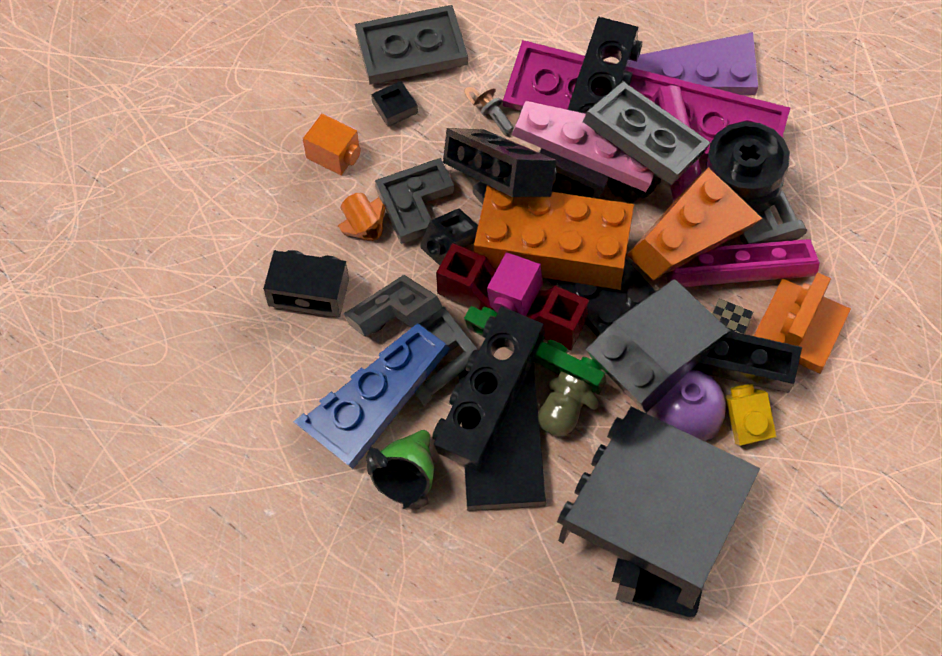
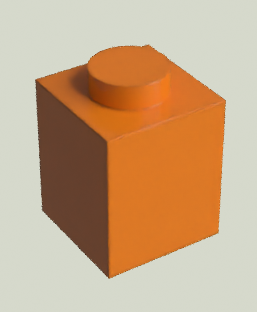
[303,114,361,175]

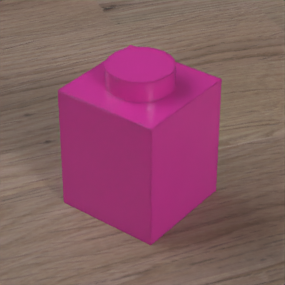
[487,252,543,316]

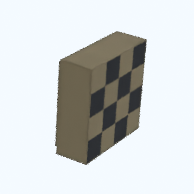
[712,298,754,334]

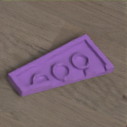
[630,32,758,95]

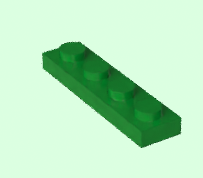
[464,306,606,395]

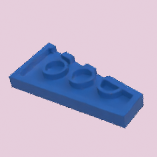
[293,323,450,469]

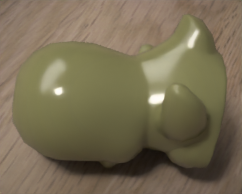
[538,372,598,437]

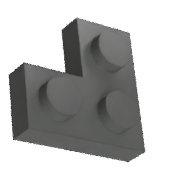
[375,158,454,244]
[344,275,443,336]

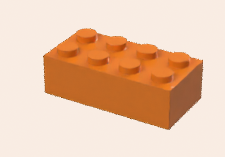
[474,185,634,290]

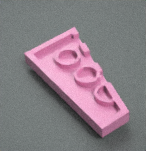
[512,101,654,192]

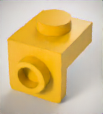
[725,384,777,446]

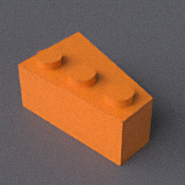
[627,167,762,280]

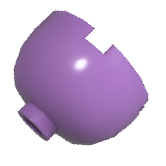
[648,369,726,442]

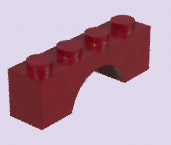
[436,243,589,351]

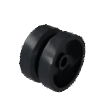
[705,121,790,214]

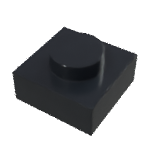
[371,81,418,127]

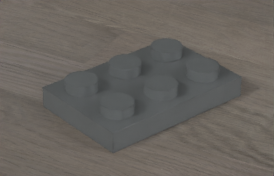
[355,5,468,85]
[582,82,711,185]

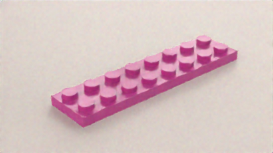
[503,40,791,159]

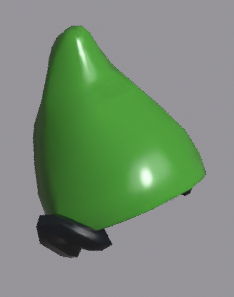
[366,430,434,510]

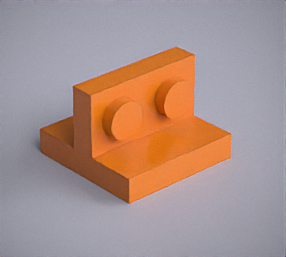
[754,272,851,374]

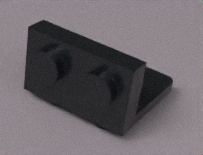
[611,558,703,620]

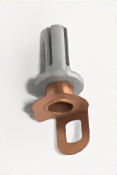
[464,87,514,135]

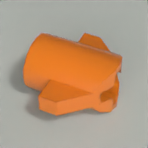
[338,193,386,241]

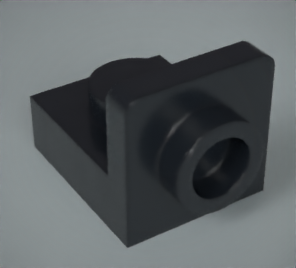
[420,208,478,265]

